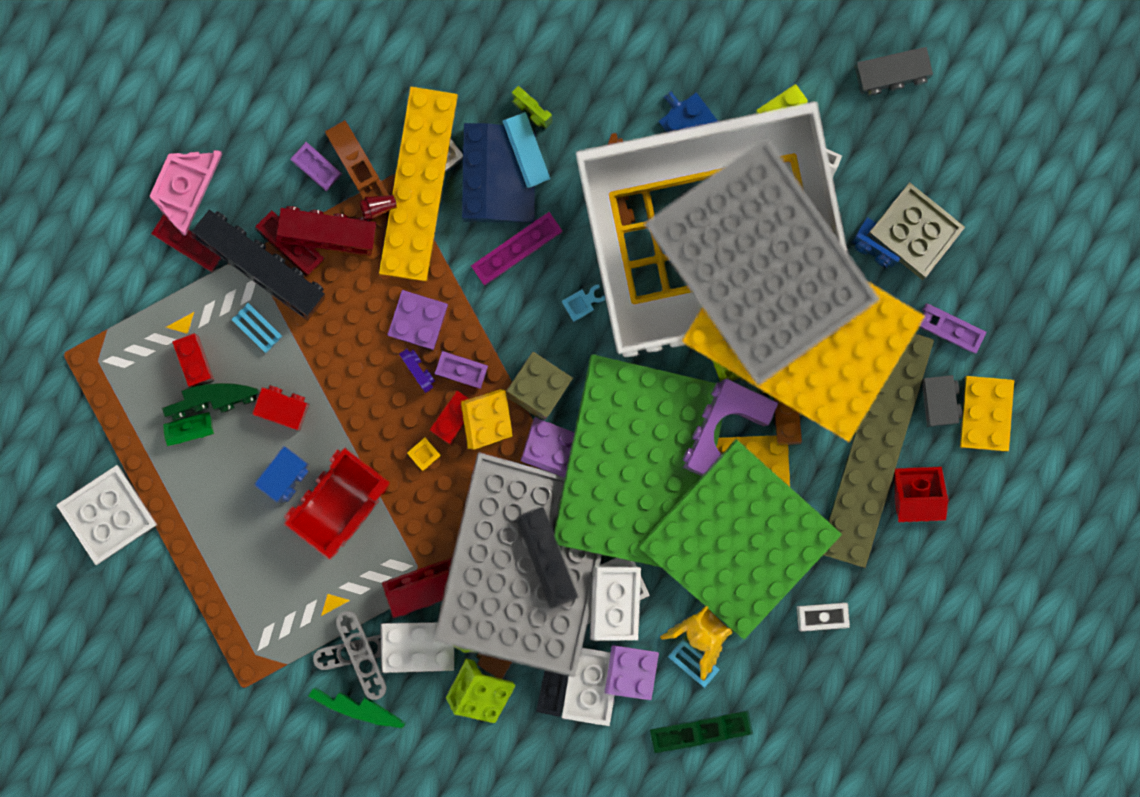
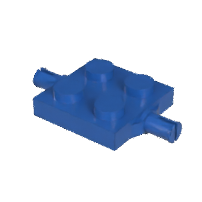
[659,91,719,133]

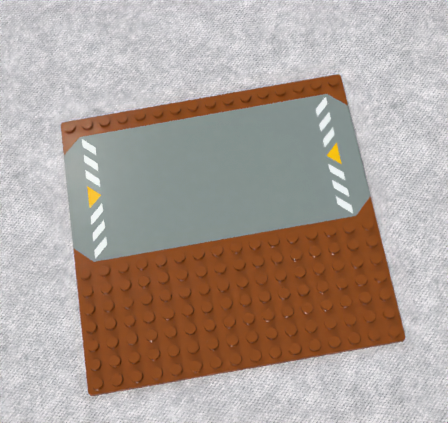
[64,174,549,688]

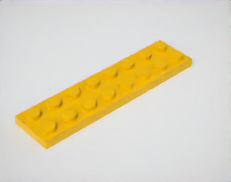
[379,87,458,282]

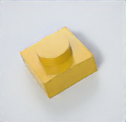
[407,438,441,471]

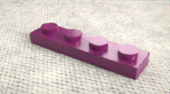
[471,212,563,286]

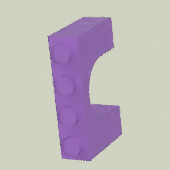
[683,379,778,476]

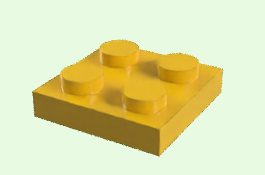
[461,389,513,449]

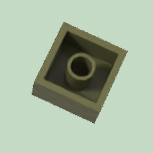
[506,352,573,421]

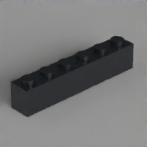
[192,209,325,321]

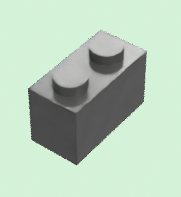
[922,375,962,427]

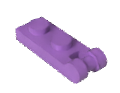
[918,304,987,354]

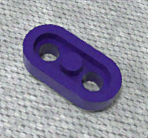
[399,348,435,393]

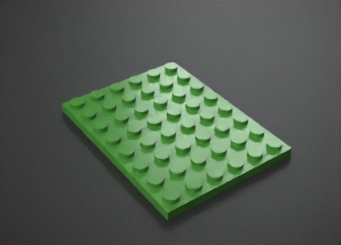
[554,355,723,568]

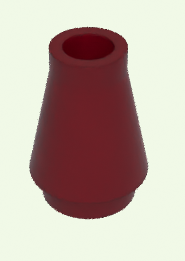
[360,194,397,220]

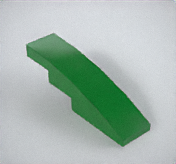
[308,687,406,728]

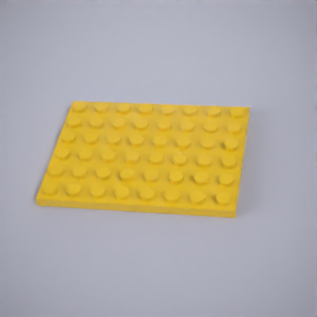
[682,281,925,442]

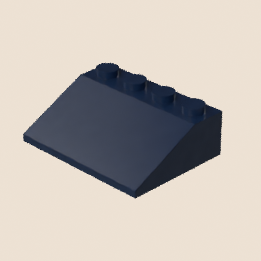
[462,123,536,223]

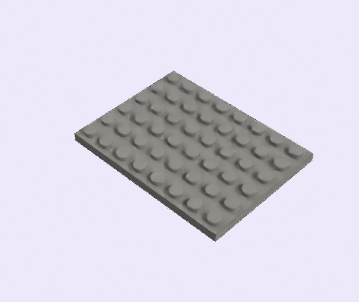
[645,138,880,385]
[434,453,602,677]

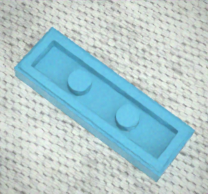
[503,112,550,188]

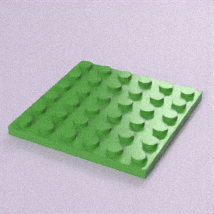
[638,439,842,640]

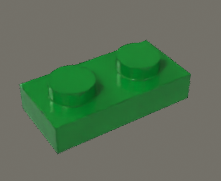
[163,412,214,447]

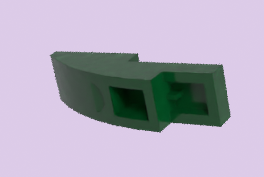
[162,383,260,421]

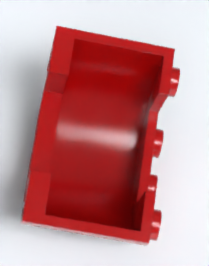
[284,447,390,560]

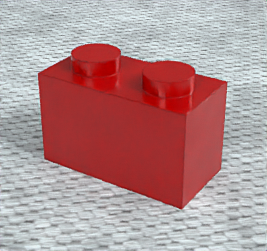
[172,333,214,388]
[252,385,309,431]
[430,391,469,445]

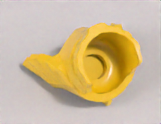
[660,606,733,680]

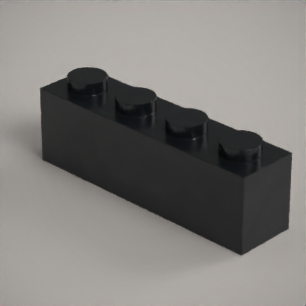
[516,506,579,609]

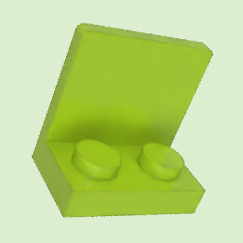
[446,659,515,723]

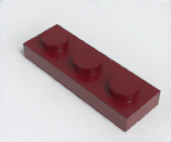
[255,210,324,277]
[151,214,222,273]

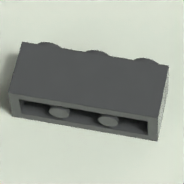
[854,47,933,96]

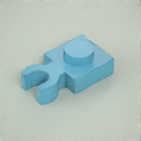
[562,285,606,322]

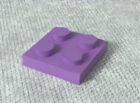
[388,290,448,350]
[521,418,574,478]
[604,645,659,700]

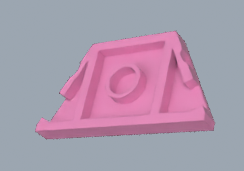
[150,151,222,235]

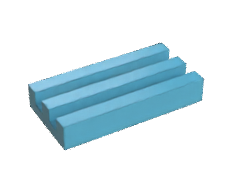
[231,303,283,353]
[668,639,720,688]

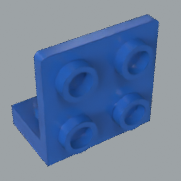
[851,217,900,268]

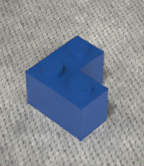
[254,446,309,503]

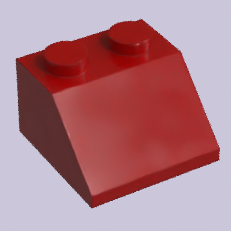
[894,467,948,522]

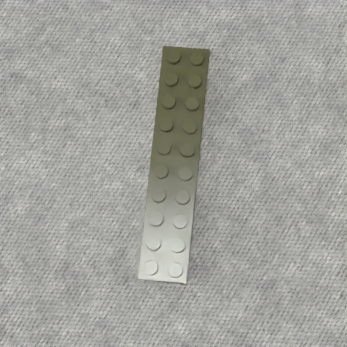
[824,334,934,568]

